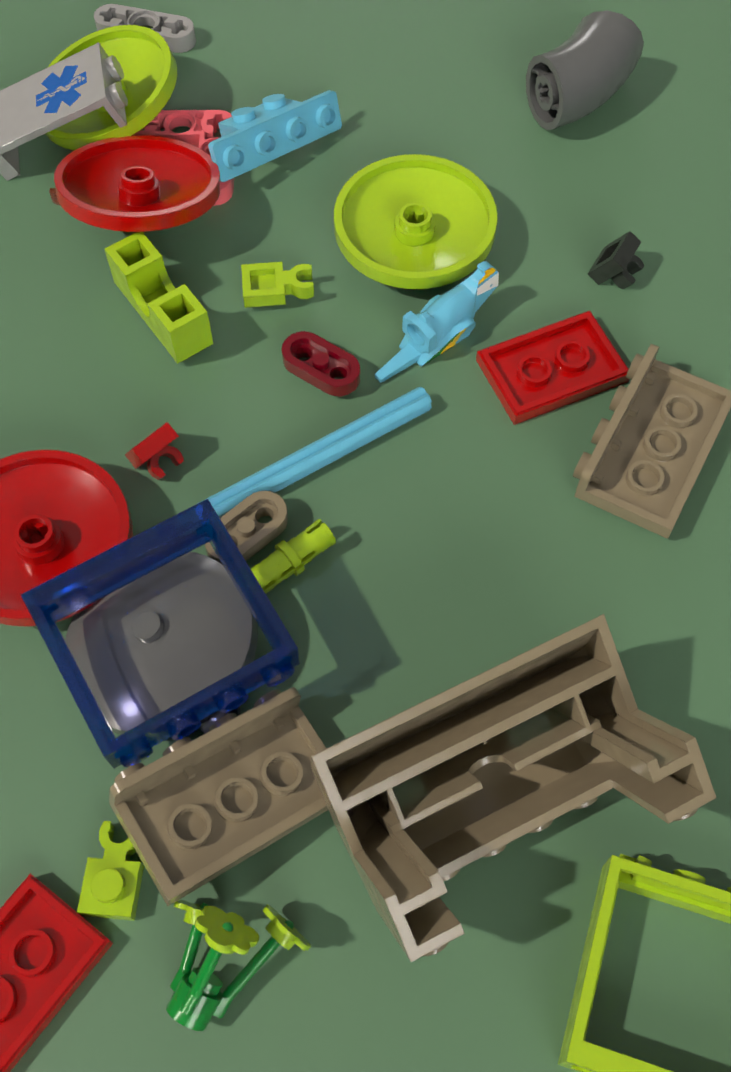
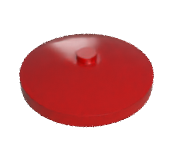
[54,135,220,232]
[0,450,133,627]

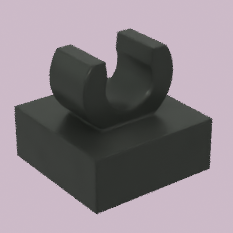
[588,231,644,289]

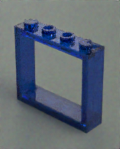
[21,499,300,769]

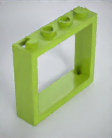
[558,854,731,1072]

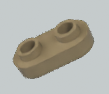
[204,491,288,568]

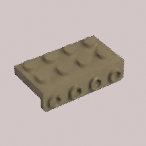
[573,343,731,539]
[109,687,328,906]

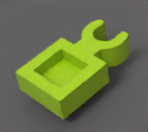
[241,261,314,308]
[77,821,144,921]

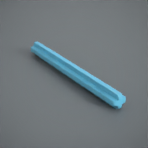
[195,387,432,528]

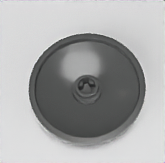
[63,550,258,739]

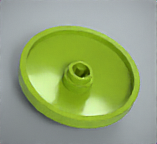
[45,25,177,150]
[334,154,497,289]

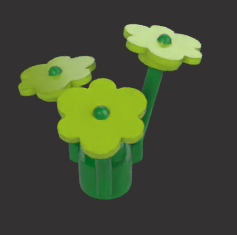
[166,900,311,1031]

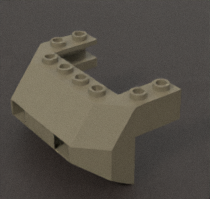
[311,614,717,962]

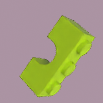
[104,232,214,364]

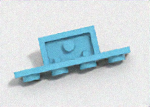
[208,90,342,182]

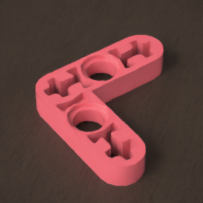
[132,110,234,206]

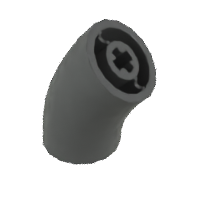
[526,10,644,130]

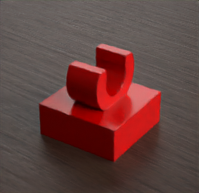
[125,422,184,480]

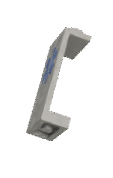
[0,43,128,181]

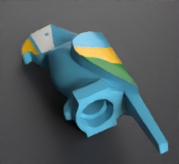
[375,261,499,383]

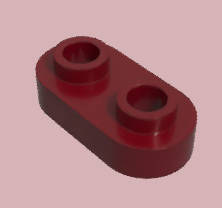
[282,331,360,396]

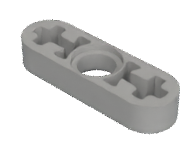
[94,4,196,53]

